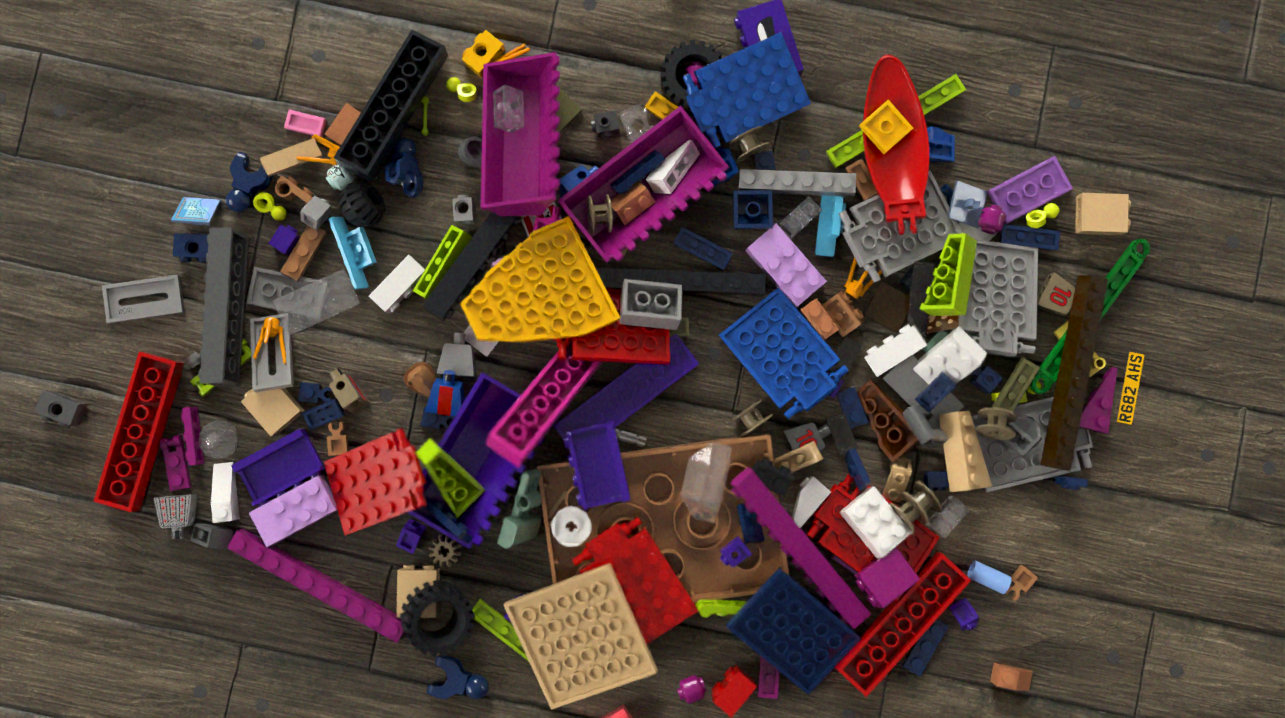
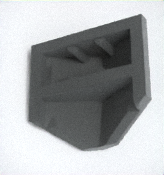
[1001,416,1042,457]

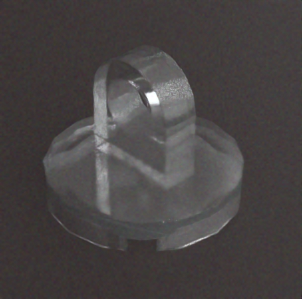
[199,420,239,459]

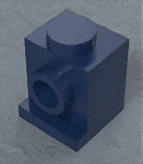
[924,471,949,491]

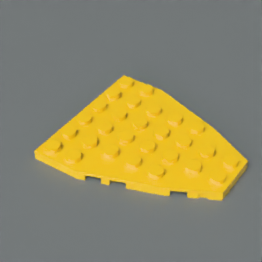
[461,216,620,342]

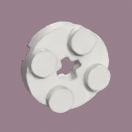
[551,506,591,547]

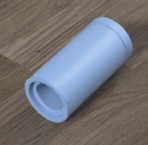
[967,560,1012,594]

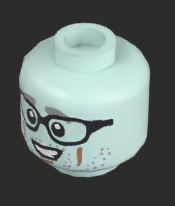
[326,164,355,191]

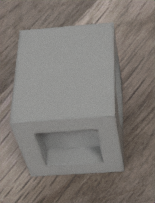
[301,195,331,231]
[453,195,475,224]

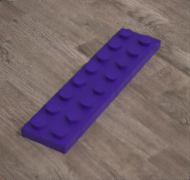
[554,334,699,439]

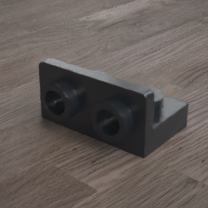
[752,457,795,496]

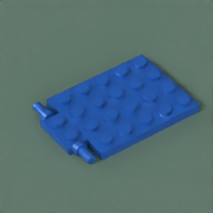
[683,32,811,148]
[719,288,849,420]

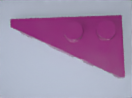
[1079,367,1118,434]

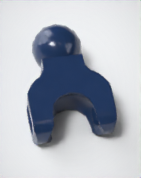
[385,138,423,198]
[226,152,274,212]
[426,655,489,699]

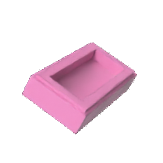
[284,110,327,137]

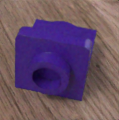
[396,519,426,554]
[949,597,979,631]

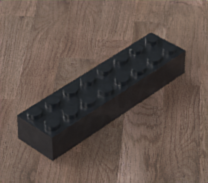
[334,30,448,183]

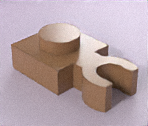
[327,422,349,456]
[1005,565,1038,601]

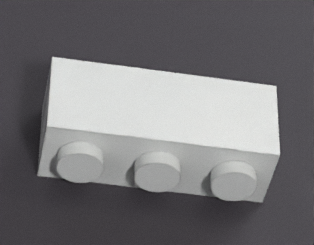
[369,254,425,313]
[864,324,927,377]

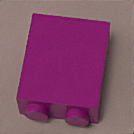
[854,547,920,608]

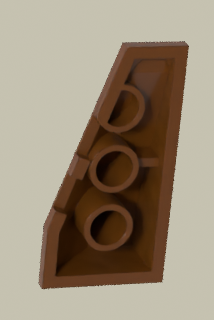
[857,379,920,462]

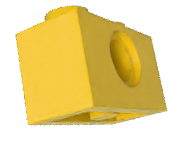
[462,30,505,78]

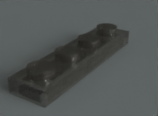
[907,261,934,339]

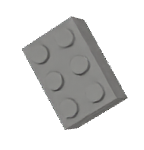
[619,279,682,330]

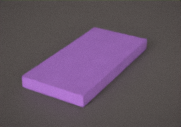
[987,156,1073,224]

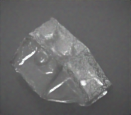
[680,442,731,523]

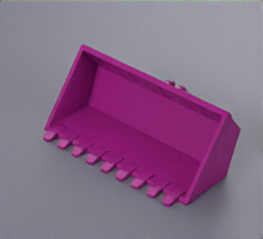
[481,52,560,216]
[558,106,729,263]

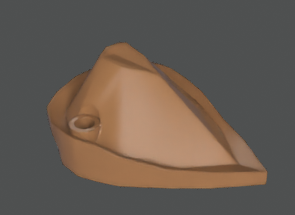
[404,362,437,398]

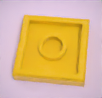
[859,100,913,154]

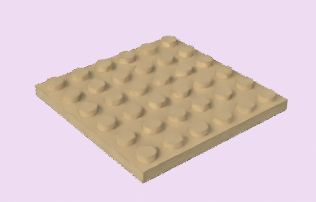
[504,563,658,710]

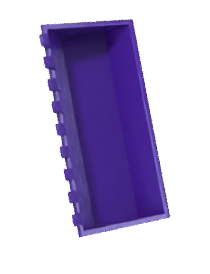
[408,372,543,549]

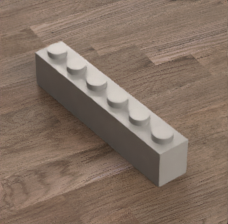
[739,169,856,197]

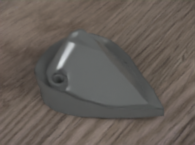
[458,136,482,167]

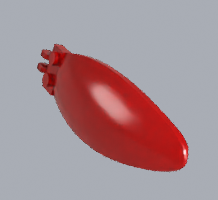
[863,54,929,235]

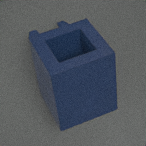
[968,365,1003,393]

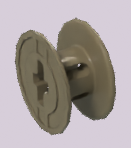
[728,126,771,162]
[587,194,613,234]
[730,399,773,436]
[975,407,1018,440]
[913,481,942,524]
[888,492,929,535]

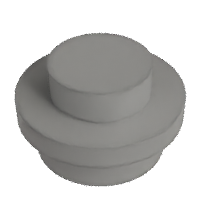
[186,352,201,368]

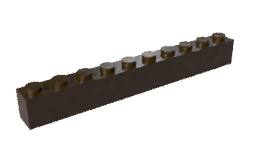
[1040,275,1108,471]

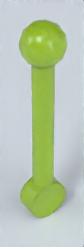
[421,97,429,136]

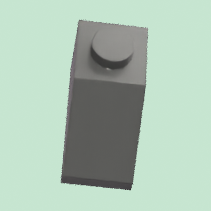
[190,522,233,549]

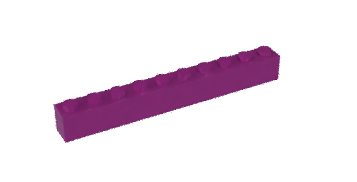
[730,467,871,629]
[227,529,405,643]

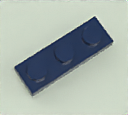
[610,150,665,194]
[999,224,1060,251]
[673,227,733,271]
[424,500,473,544]
[902,619,949,676]

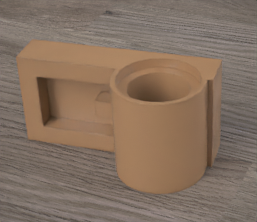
[275,175,314,203]

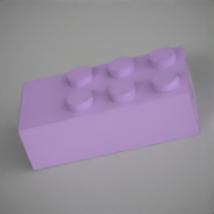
[746,223,827,307]
[249,475,338,547]

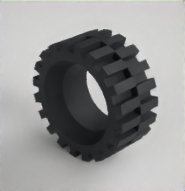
[661,40,722,113]
[400,580,475,657]

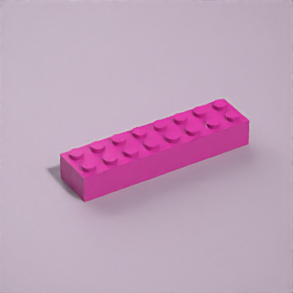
[486,342,603,468]

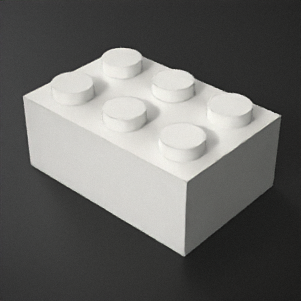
[913,326,987,384]
[839,486,912,558]

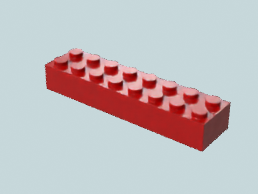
[93,352,184,512]
[835,551,971,697]

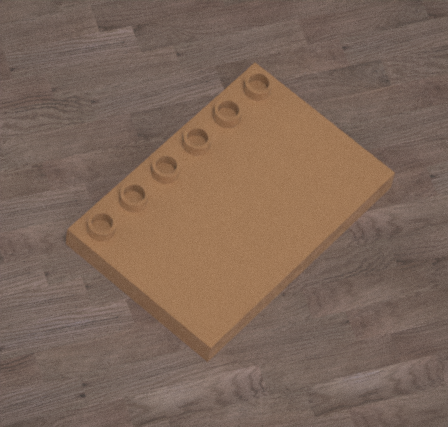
[537,433,789,603]

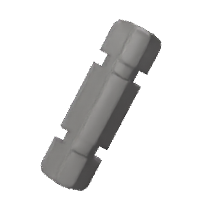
[615,428,647,447]

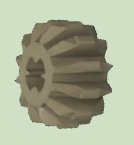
[428,534,462,567]

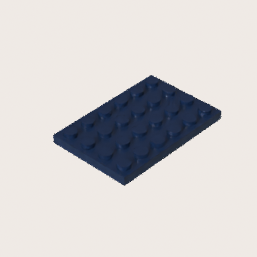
[726,567,861,695]

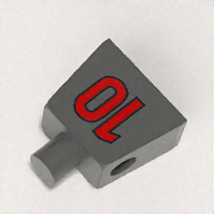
[782,422,831,451]

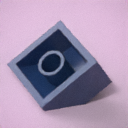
[733,190,773,229]

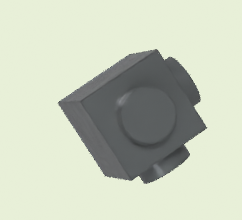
[591,110,620,139]

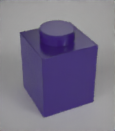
[268,224,301,256]

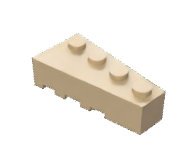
[939,411,992,492]

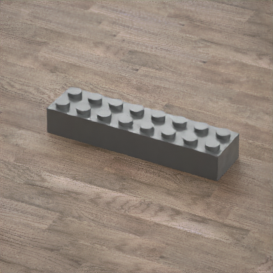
[199,228,249,387]

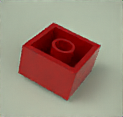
[711,664,757,718]

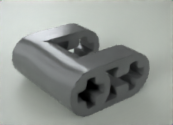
[902,405,948,448]

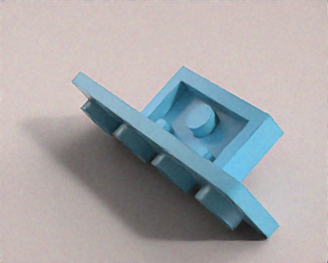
[815,195,846,257]
[329,217,377,290]

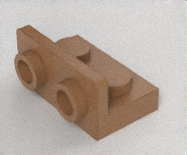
[822,291,864,337]

